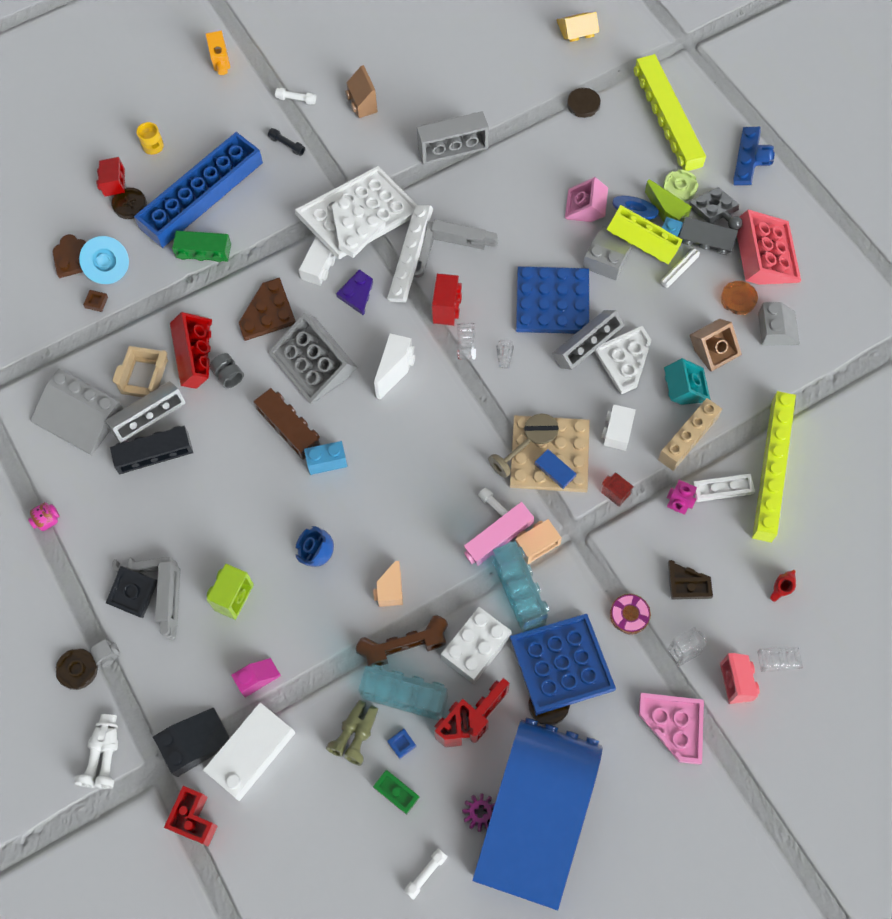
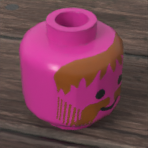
[28,502,60,531]

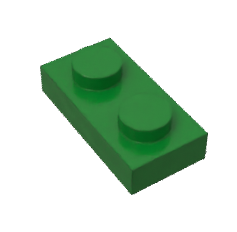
[373,770,420,815]

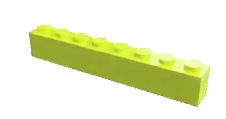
[634,54,706,171]
[752,391,796,543]

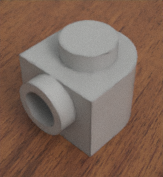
[90,639,120,667]

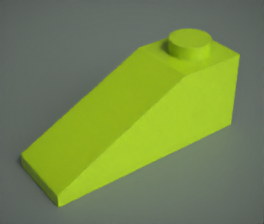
[645,179,692,223]

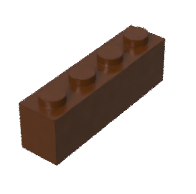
[253,388,320,460]

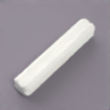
[661,248,700,288]

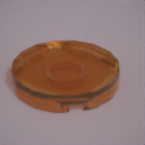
[721,281,758,315]

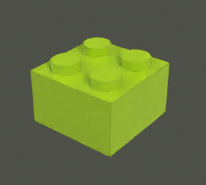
[206,564,254,620]

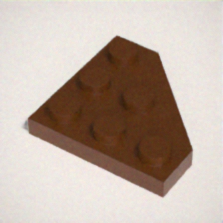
[239,277,296,341]

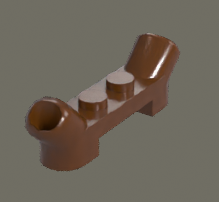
[356,615,448,668]

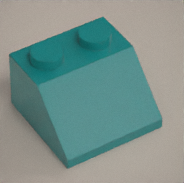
[664,358,711,405]

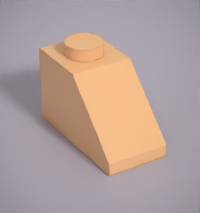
[373,561,403,607]

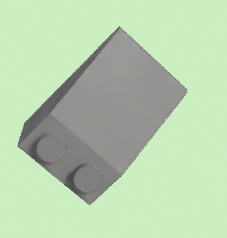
[583,226,633,280]

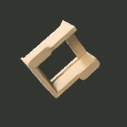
[113,346,168,397]

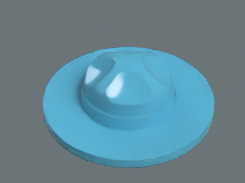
[79,236,129,284]

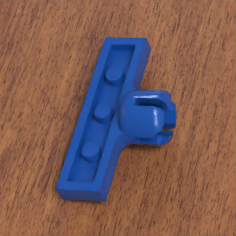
[733,126,775,186]

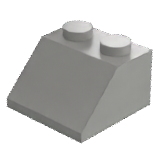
[758,302,800,345]

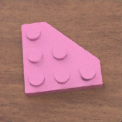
[639,693,704,765]

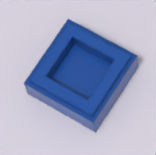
[387,729,417,759]

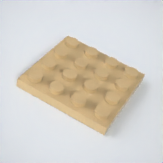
[510,415,590,493]

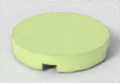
[663,169,698,201]

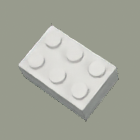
[441,607,512,685]

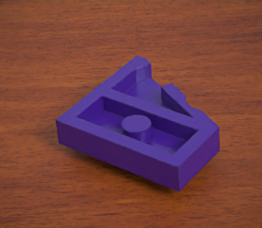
[336,269,373,315]

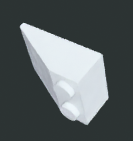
[374,333,415,400]

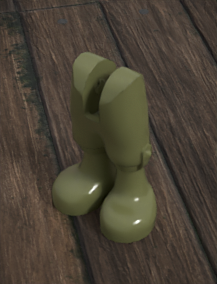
[326,700,379,766]

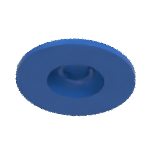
[612,196,659,219]

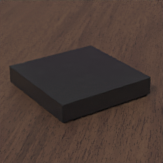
[106,566,158,618]

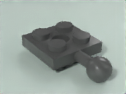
[689,187,742,230]

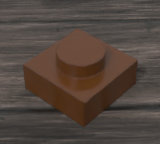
[83,290,108,312]

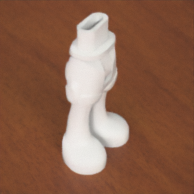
[73,714,119,789]

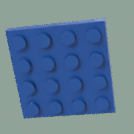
[516,266,589,334]
[510,614,616,715]

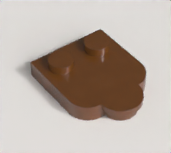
[53,234,86,278]

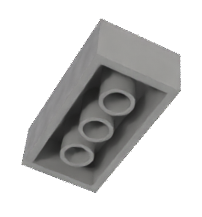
[417,111,489,165]

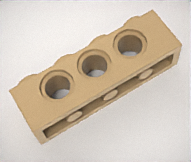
[658,398,722,471]

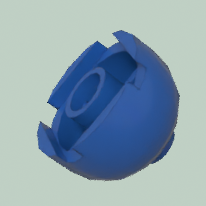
[295,526,334,567]

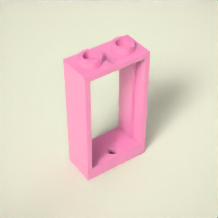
[464,502,534,566]

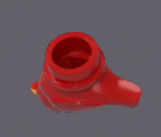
[770,570,796,602]

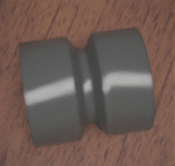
[209,353,244,388]

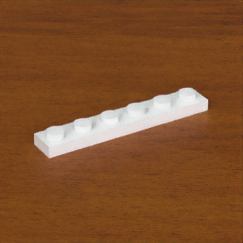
[387,205,433,302]

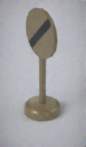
[488,413,559,478]

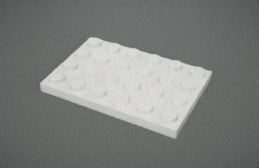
[295,166,417,260]

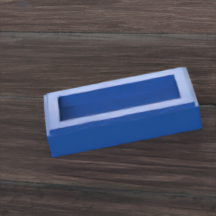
[535,449,576,489]

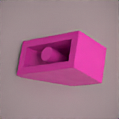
[231,658,281,698]

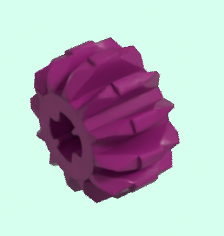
[462,793,495,832]

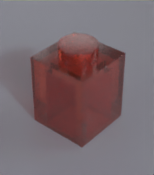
[601,472,634,507]

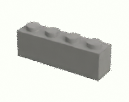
[552,310,625,370]
[105,381,186,443]

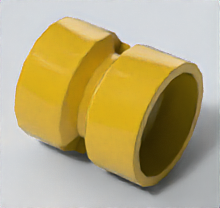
[136,122,164,155]

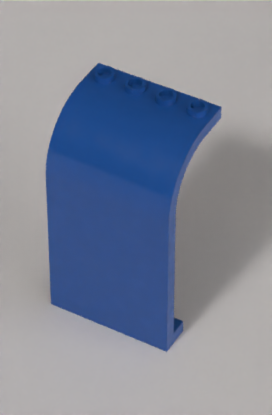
[472,717,603,911]

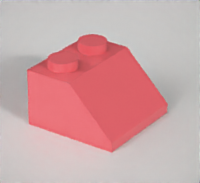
[720,653,760,704]

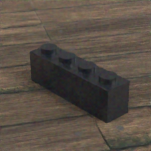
[110,425,193,475]

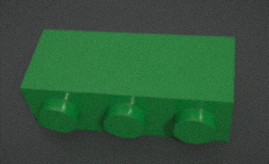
[172,231,231,262]

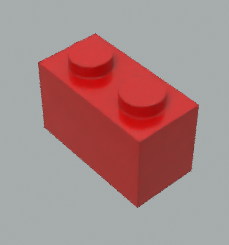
[96,157,125,197]

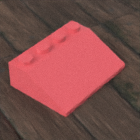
[737,209,801,285]

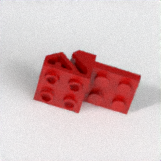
[434,678,510,747]

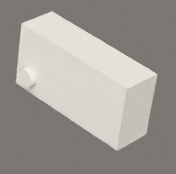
[203,703,295,801]

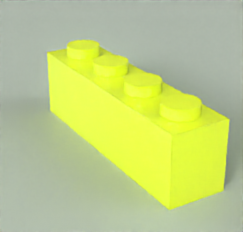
[606,205,682,264]

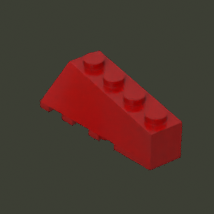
[170,312,212,389]

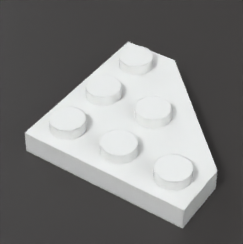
[332,195,385,258]
[594,326,651,395]

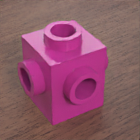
[666,480,697,515]

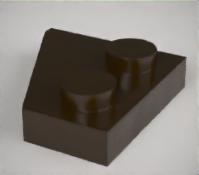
[668,560,713,600]

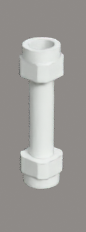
[275,87,316,105]
[478,488,508,516]
[403,848,447,900]

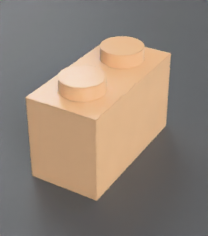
[515,519,562,564]

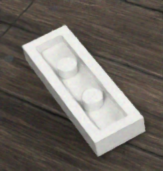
[692,474,755,502]

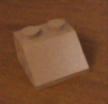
[345,65,378,118]
[690,318,742,371]

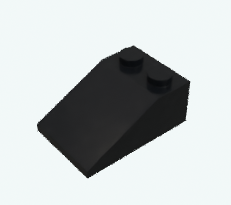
[153,707,230,777]

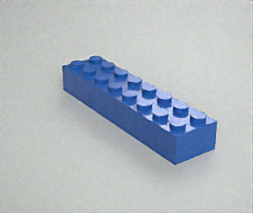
[134,132,263,248]

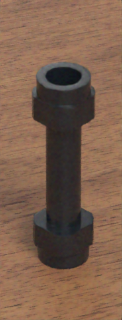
[268,128,305,156]

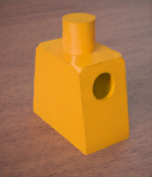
[206,30,231,75]

